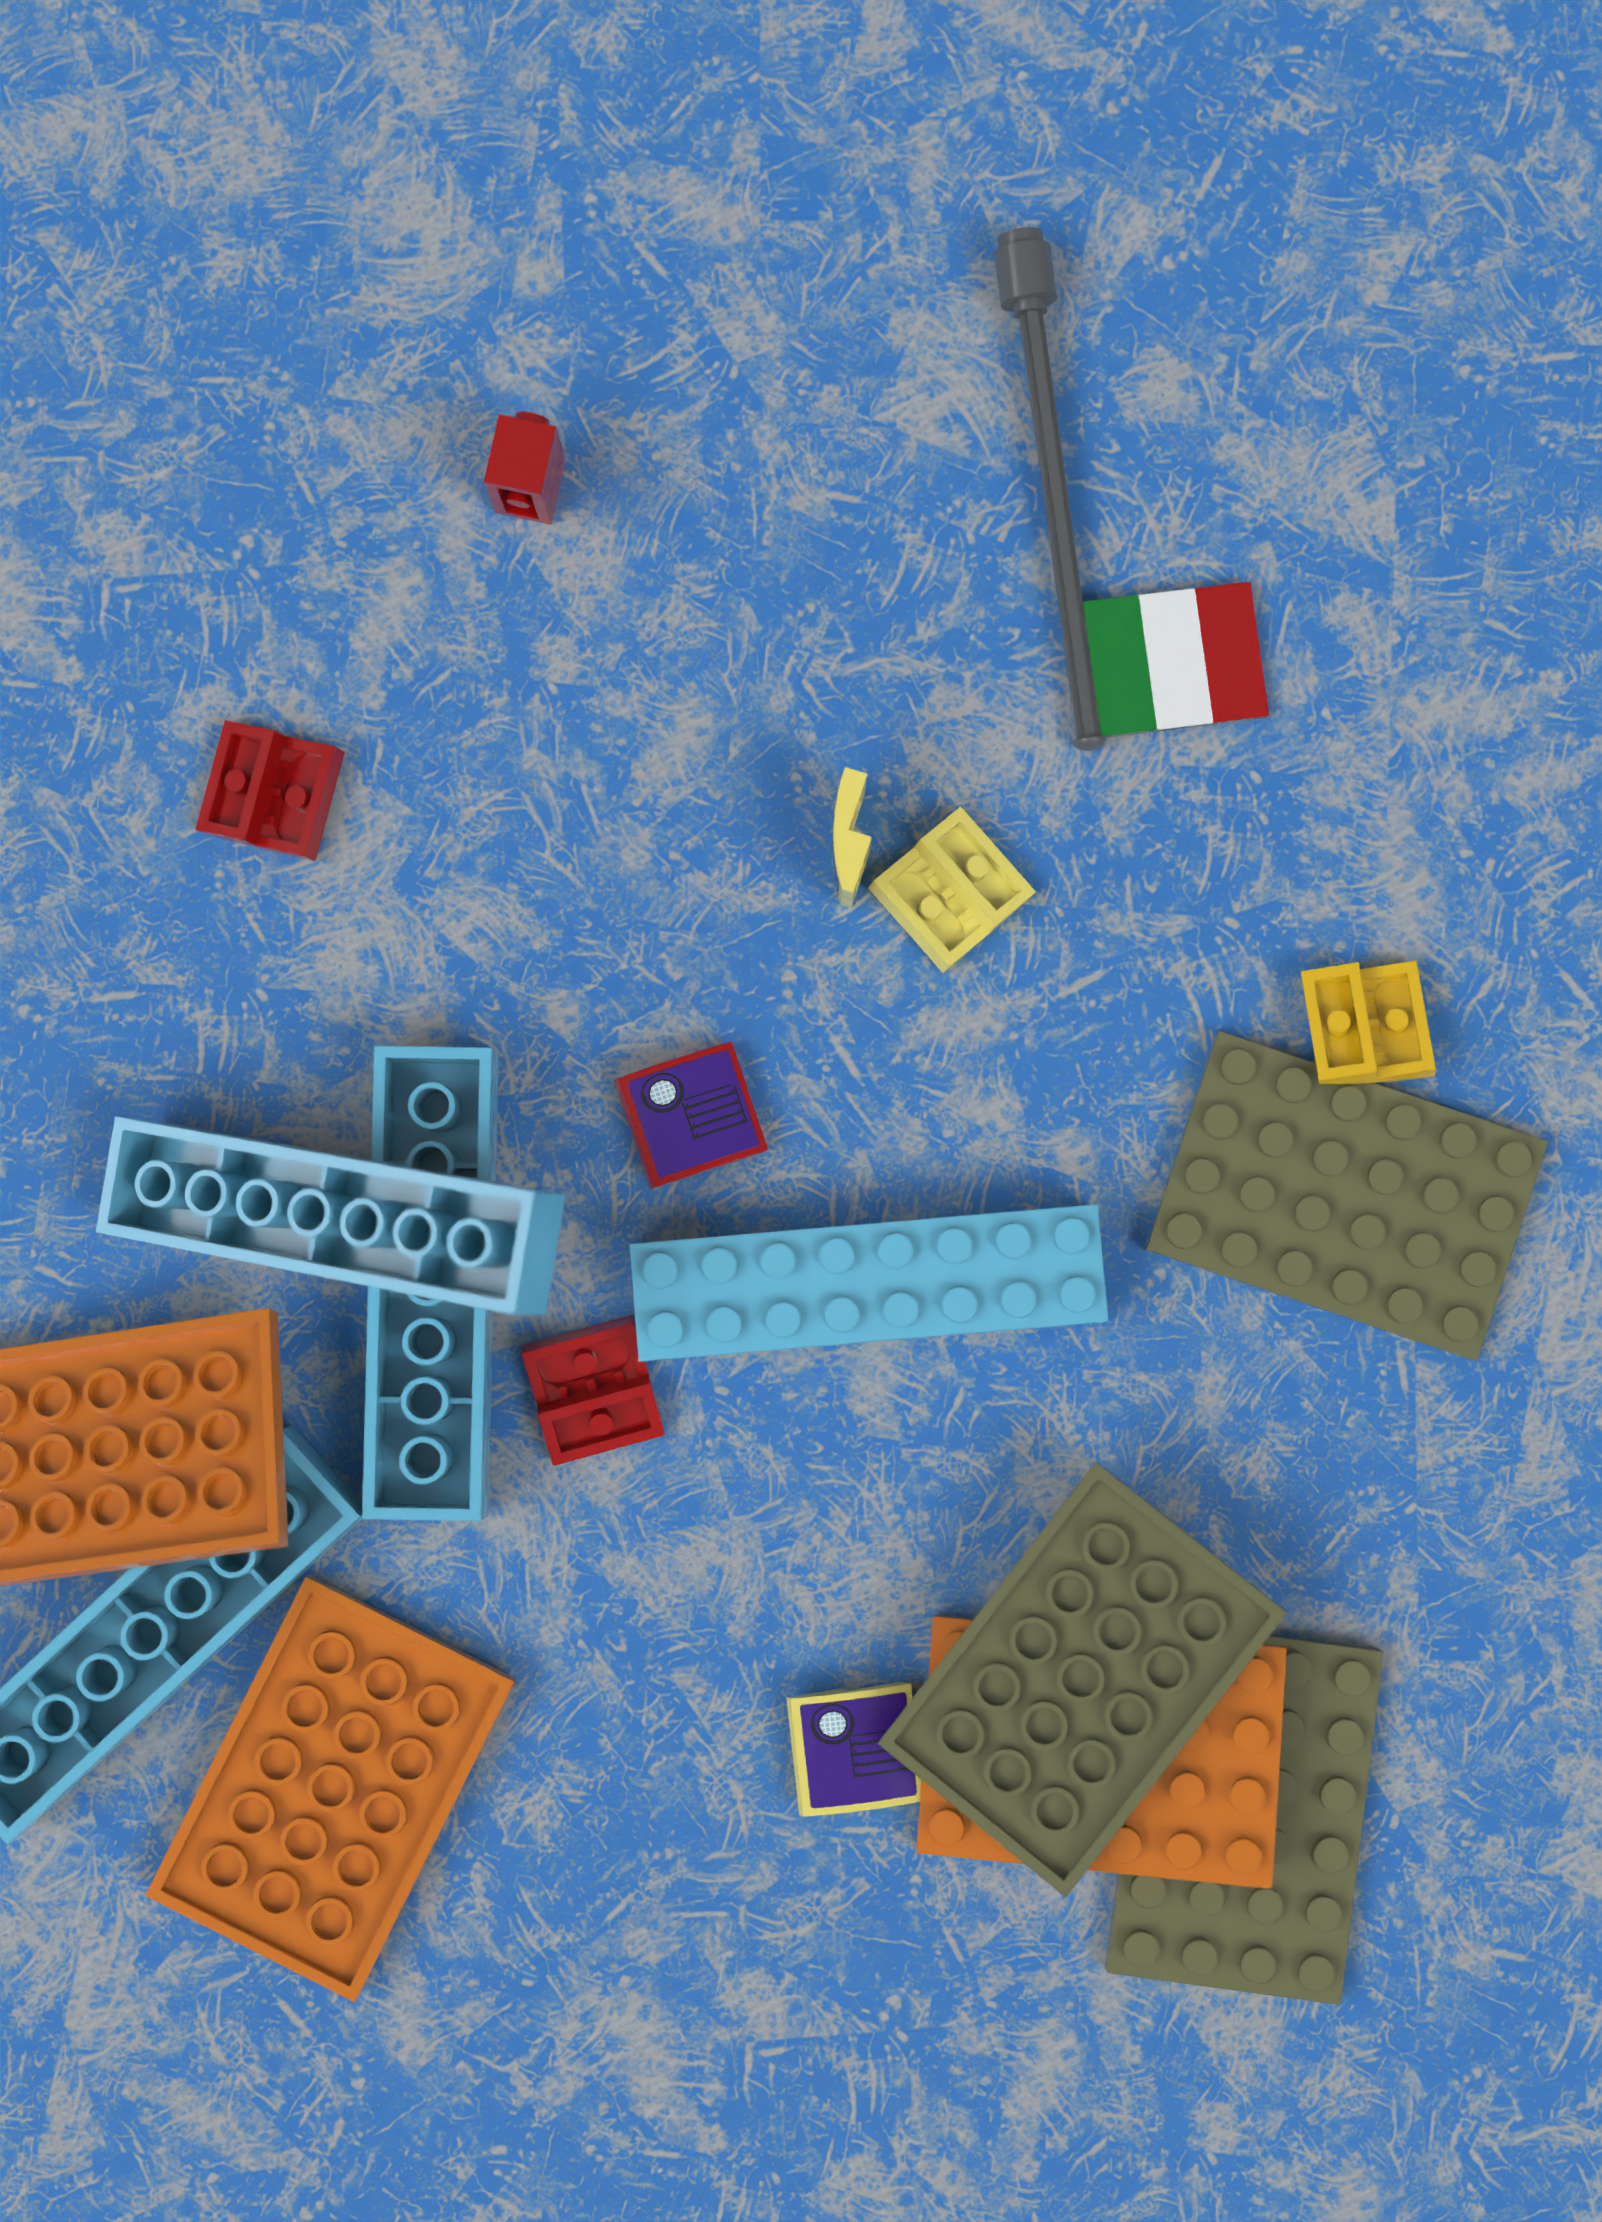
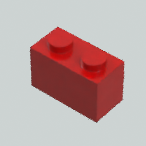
[484,411,566,525]

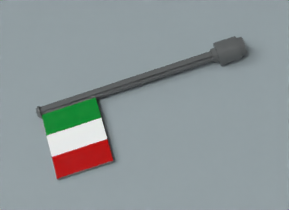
[994,227,1269,751]

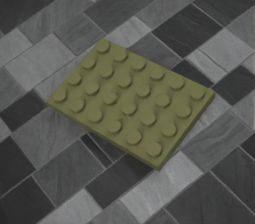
[1144,1031,1548,1361]
[877,1462,1287,1898]
[1105,1634,1384,2005]

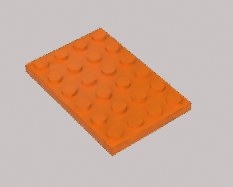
[0,1308,288,1586]
[145,1574,516,2002]
[916,1615,1287,1889]

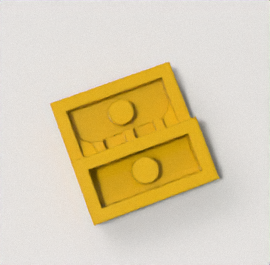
[1301,960,1436,1084]

